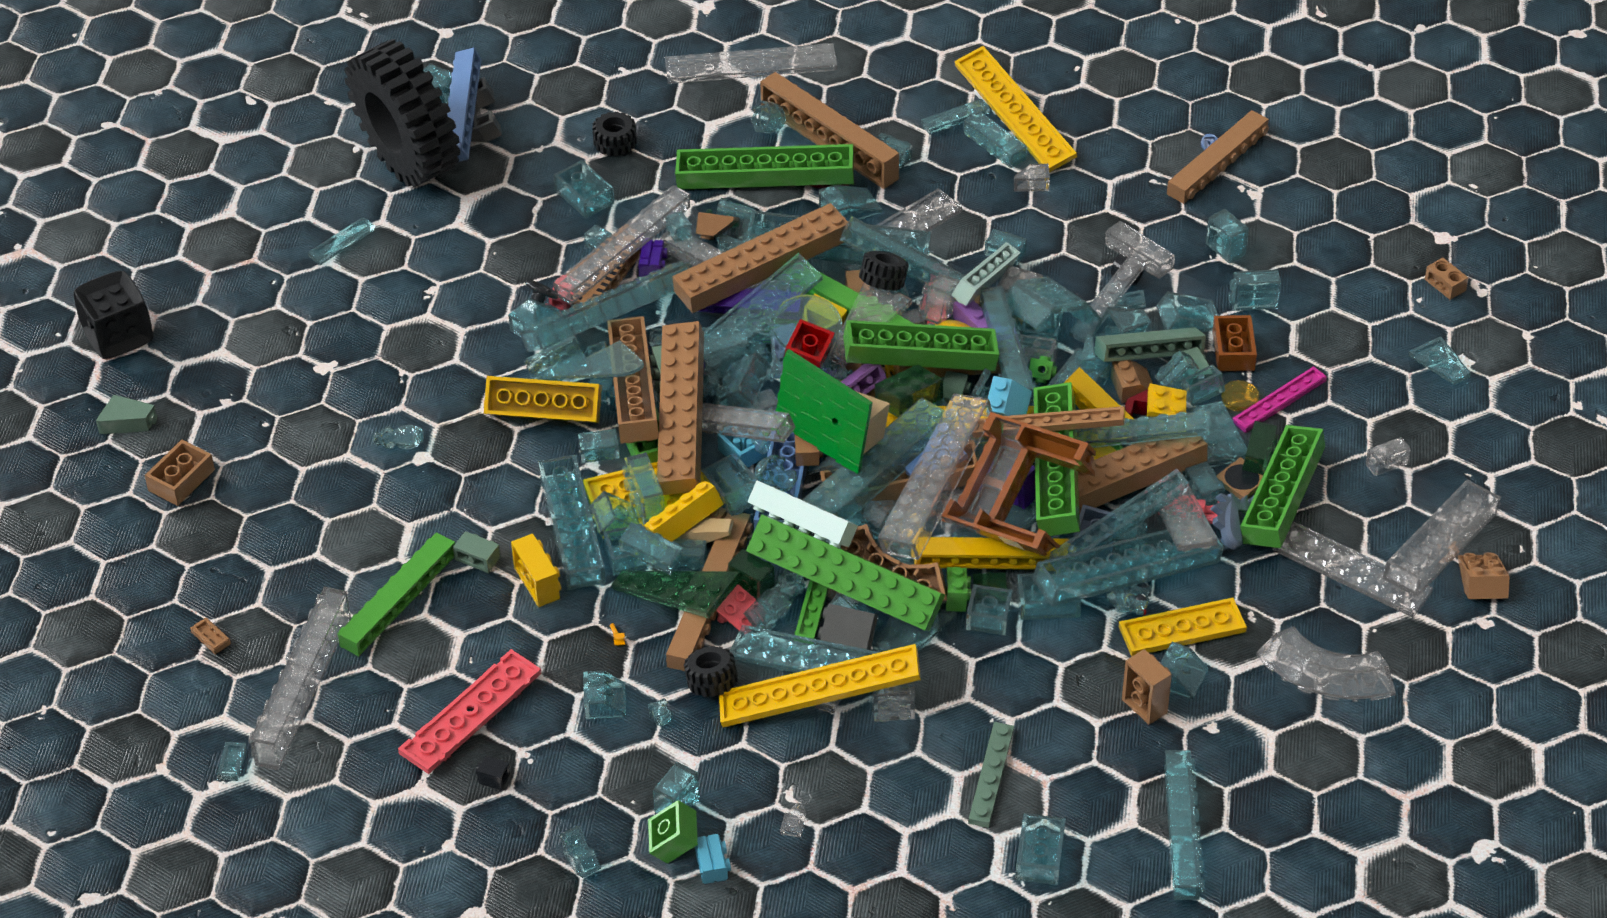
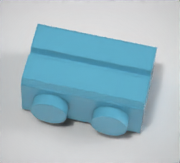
[695,834,731,884]

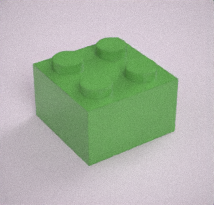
[648,800,698,864]

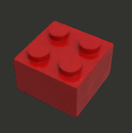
[784,319,835,369]

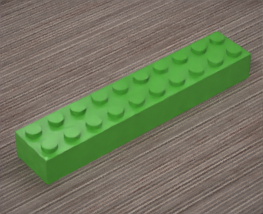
[675,144,854,189]
[1034,382,1080,536]
[746,514,946,631]

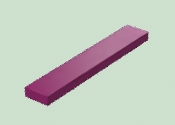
[1232,366,1327,433]

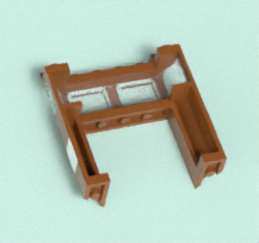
[940,412,1096,557]

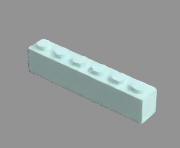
[952,242,1021,306]
[748,481,858,548]

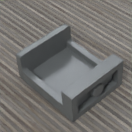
[818,603,879,654]

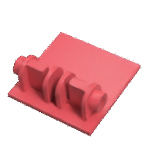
[716,585,768,636]

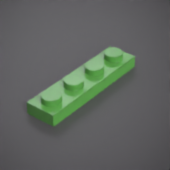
[794,580,829,644]

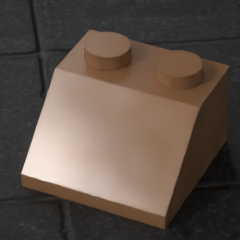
[696,212,739,239]
[1111,360,1153,403]

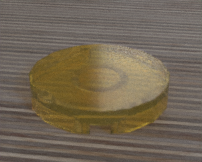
[1221,380,1259,412]

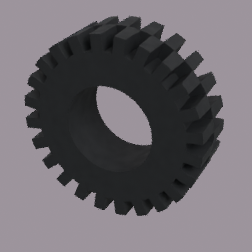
[345,39,460,187]

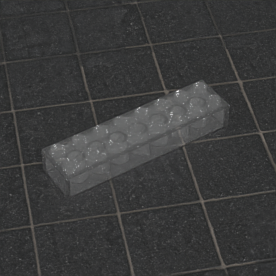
[1383,480,1501,597]

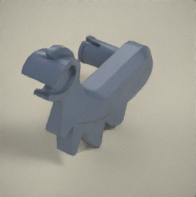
[1210,493,1254,555]

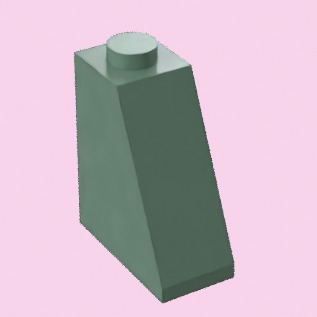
[96,395,157,434]

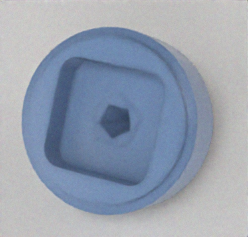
[1201,134,1218,150]

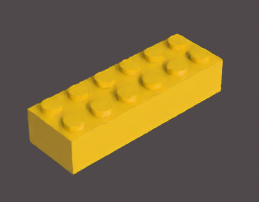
[483,376,602,423]

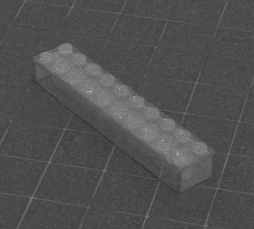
[878,393,993,560]
[249,587,351,770]

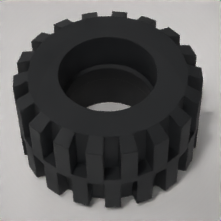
[592,111,637,156]
[859,251,909,290]
[684,646,738,697]

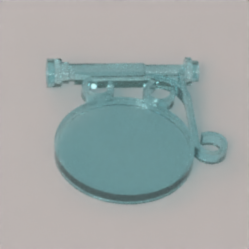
[756,295,846,382]

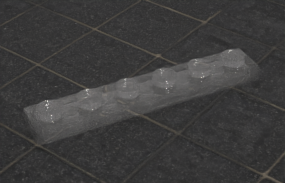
[1069,254,1146,343]

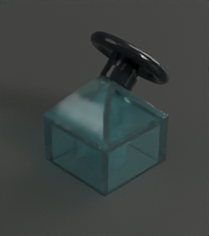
[508,280,562,346]

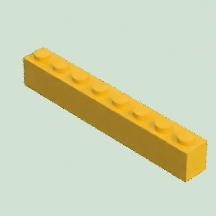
[912,537,1073,569]

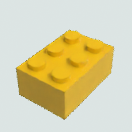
[511,533,561,607]

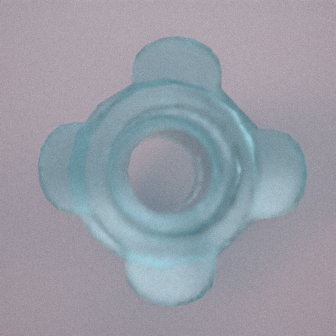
[648,698,673,726]

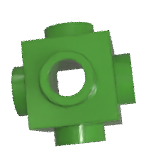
[1028,355,1057,383]

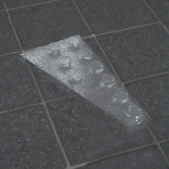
[829,282,912,367]

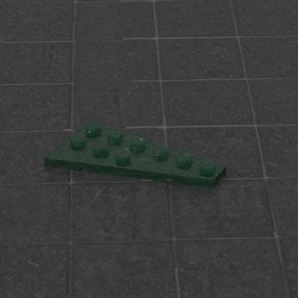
[612,571,741,619]

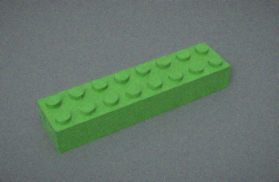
[843,320,999,371]
[1240,425,1325,548]

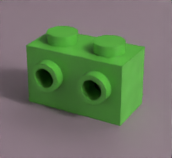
[945,567,971,612]

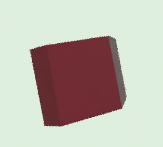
[1125,389,1148,426]

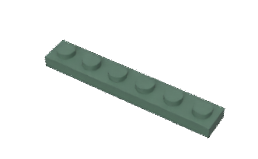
[968,722,1014,828]

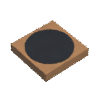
[1214,457,1264,500]

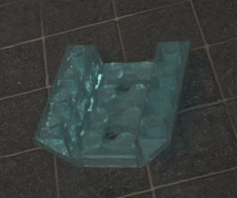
[999,277,1101,331]

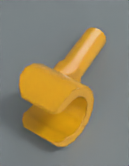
[610,623,625,645]

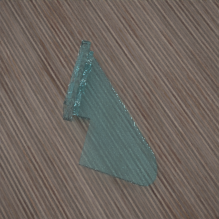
[524,335,644,381]

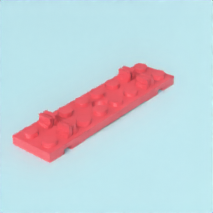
[398,649,541,774]

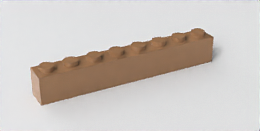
[1167,110,1269,204]

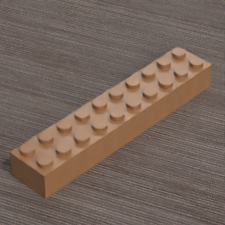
[760,72,899,189]
[672,203,851,314]
[607,316,659,443]
[657,321,704,495]

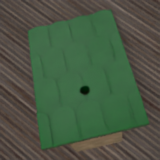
[775,349,890,474]

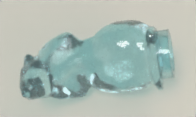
[373,425,424,449]

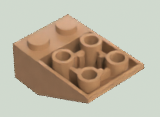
[1458,552,1510,599]

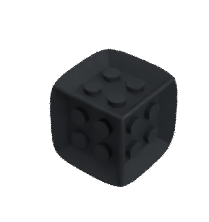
[74,271,153,359]

